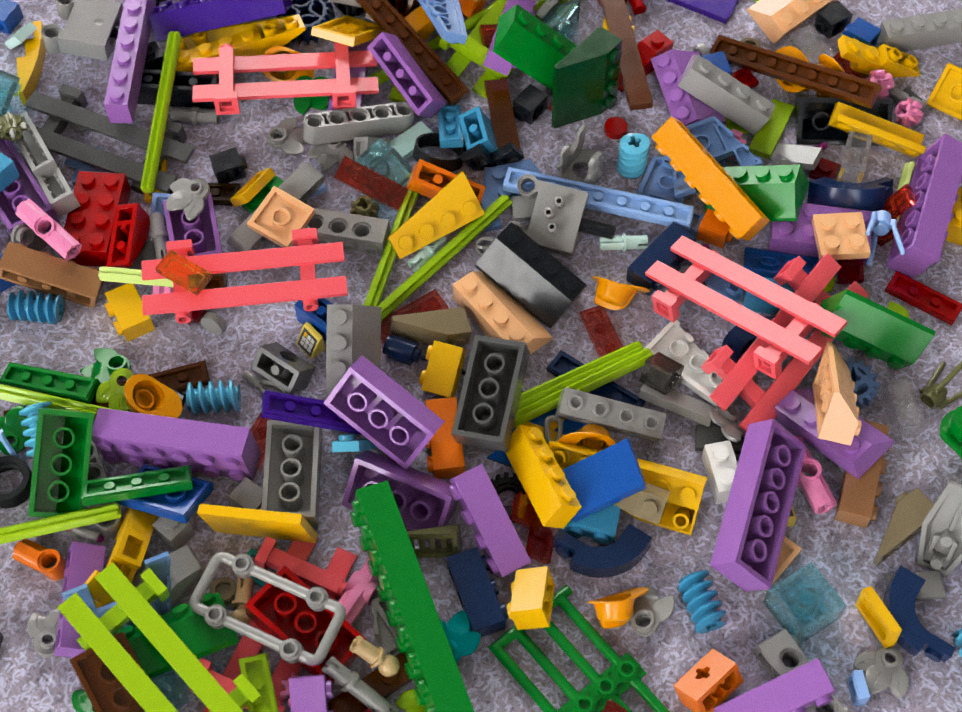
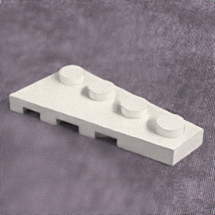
[644,320,739,407]

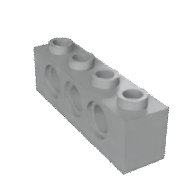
[304,208,390,256]
[555,387,667,442]
[754,628,851,712]

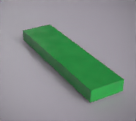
[0,362,101,404]
[82,465,193,506]

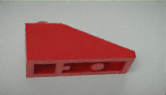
[618,29,673,92]
[106,203,150,268]

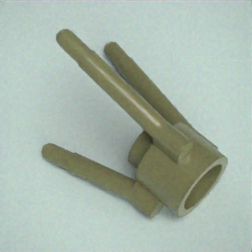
[920,361,962,410]

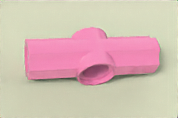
[15,199,82,261]
[795,435,837,514]
[338,558,379,626]

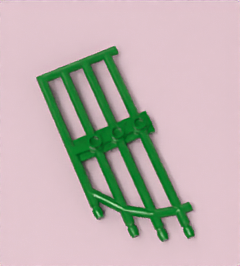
[488,585,670,712]

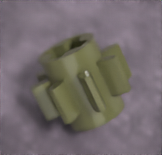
[0,112,27,143]
[350,195,379,218]

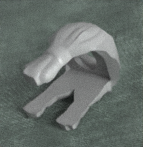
[555,126,605,185]

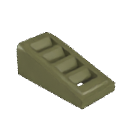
[407,525,462,558]

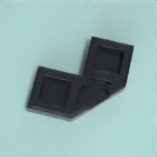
[460,142,525,171]

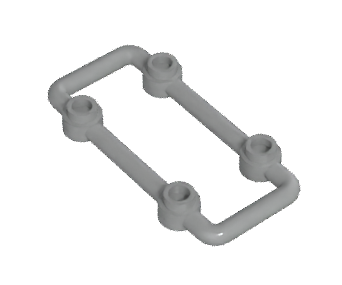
[190,552,346,666]

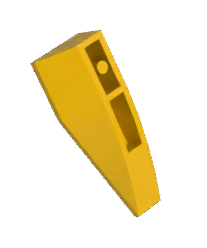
[166,14,306,76]
[548,441,708,536]

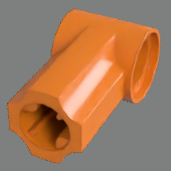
[12,539,66,581]

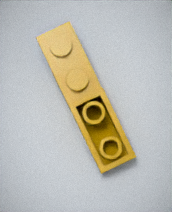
[837,35,920,78]
[106,508,157,583]

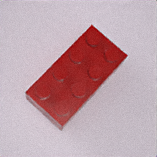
[61,171,131,267]
[245,565,367,684]

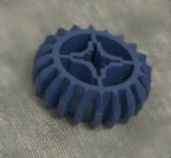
[276,0,335,45]

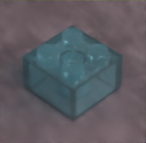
[763,562,847,644]

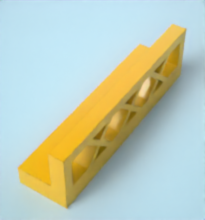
[828,102,926,158]

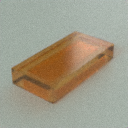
[155,250,213,296]

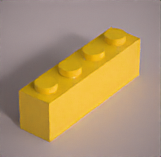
[504,425,581,529]

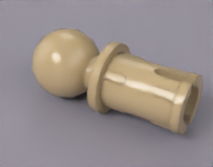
[230,577,255,625]
[349,635,400,677]

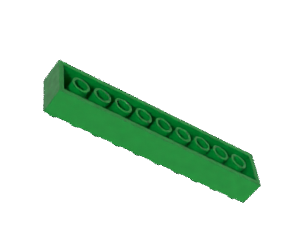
[350,480,474,712]

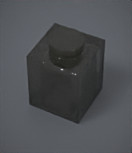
[639,352,684,395]

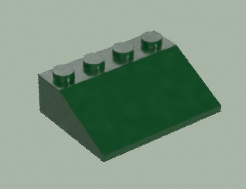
[551,26,622,129]

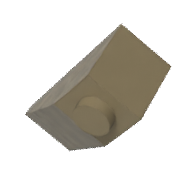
[389,307,472,347]
[613,482,671,525]
[873,488,934,566]

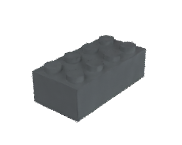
[451,335,530,452]

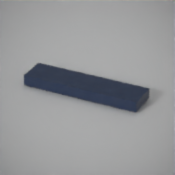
[546,350,646,407]

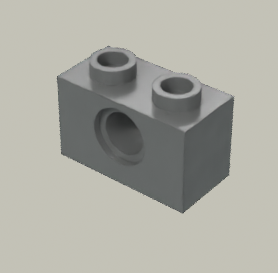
[251,342,316,394]

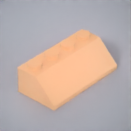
[747,0,836,44]
[453,271,553,355]
[812,341,861,445]

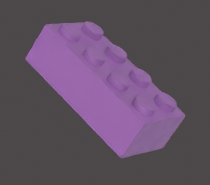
[768,203,872,266]
[323,355,445,469]

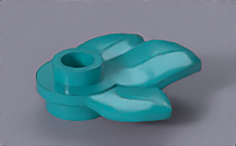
[440,611,481,663]

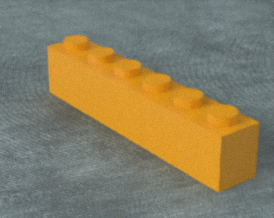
[652,116,770,241]

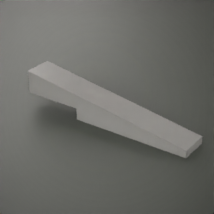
[16,111,81,218]

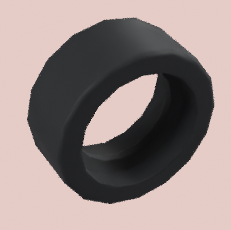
[0,455,32,509]

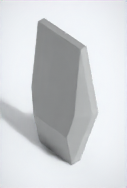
[917,481,962,576]
[132,545,204,609]

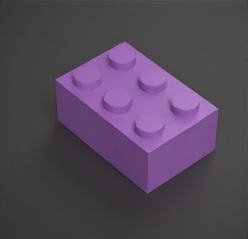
[163,193,223,256]

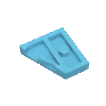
[332,434,378,452]

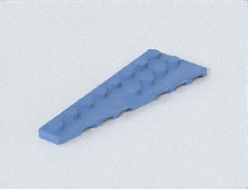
[418,0,468,44]

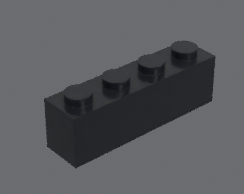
[137,69,219,109]

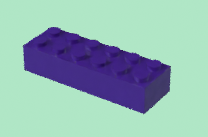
[149,0,293,42]

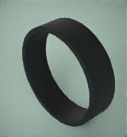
[413,133,466,172]

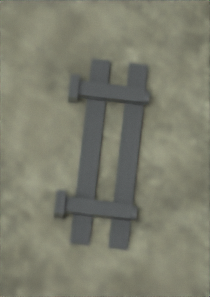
[25,84,195,194]

